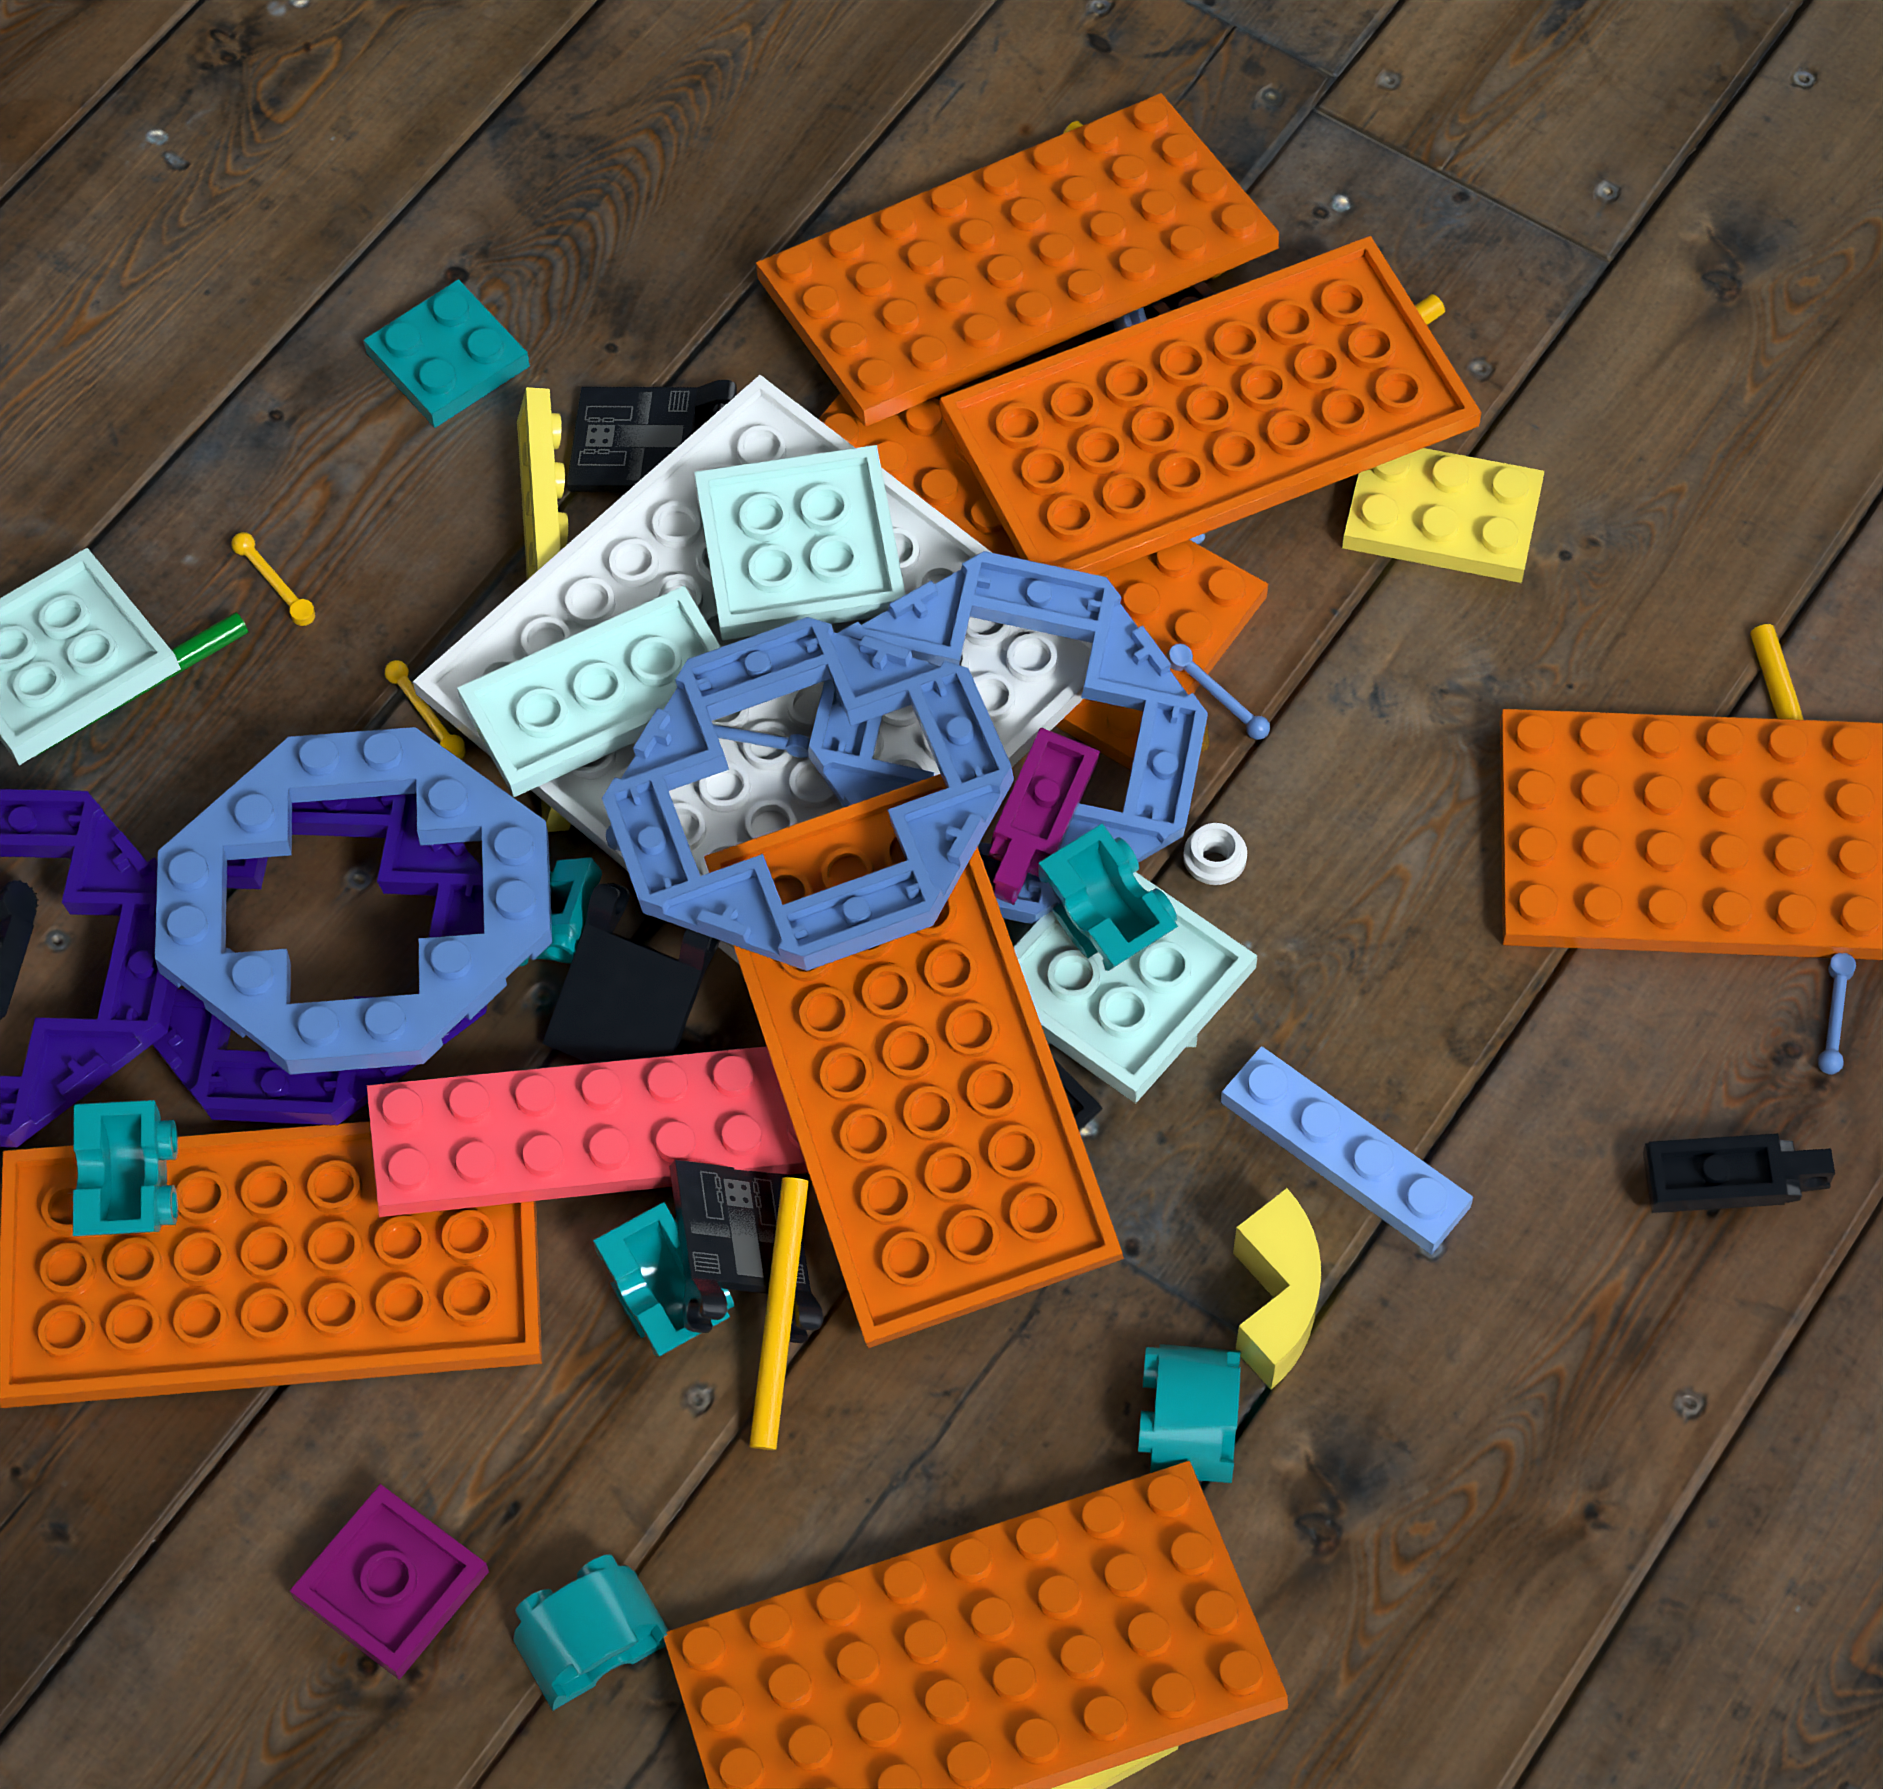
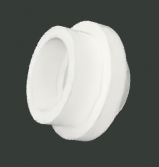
[1184,823,1247,885]

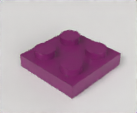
[289,1484,489,1680]

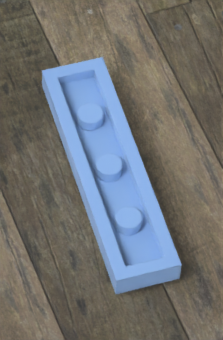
[1221,1046,1473,1255]

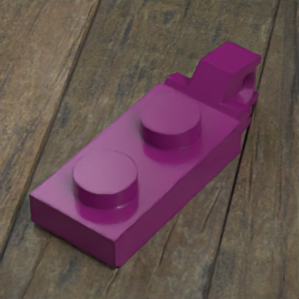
[988,727,1100,905]

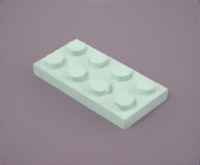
[457,585,721,798]

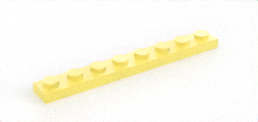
[517,387,571,832]

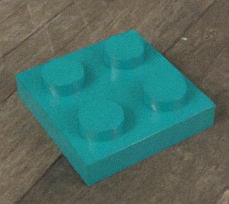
[363,279,530,428]

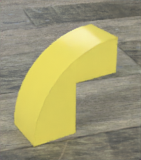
[1233,1188,1321,1389]

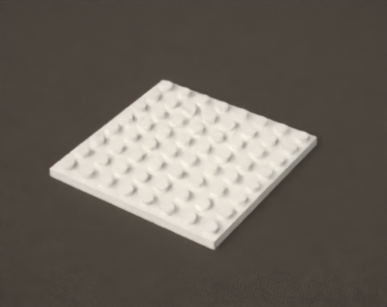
[413,375,1093,965]

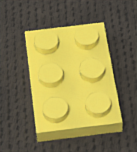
[1342,448,1545,583]

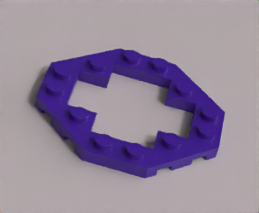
[0,789,177,1147]
[148,794,488,1125]

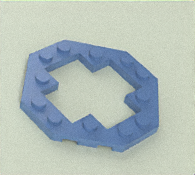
[808,551,1208,925]
[602,617,1014,971]
[155,727,552,1075]

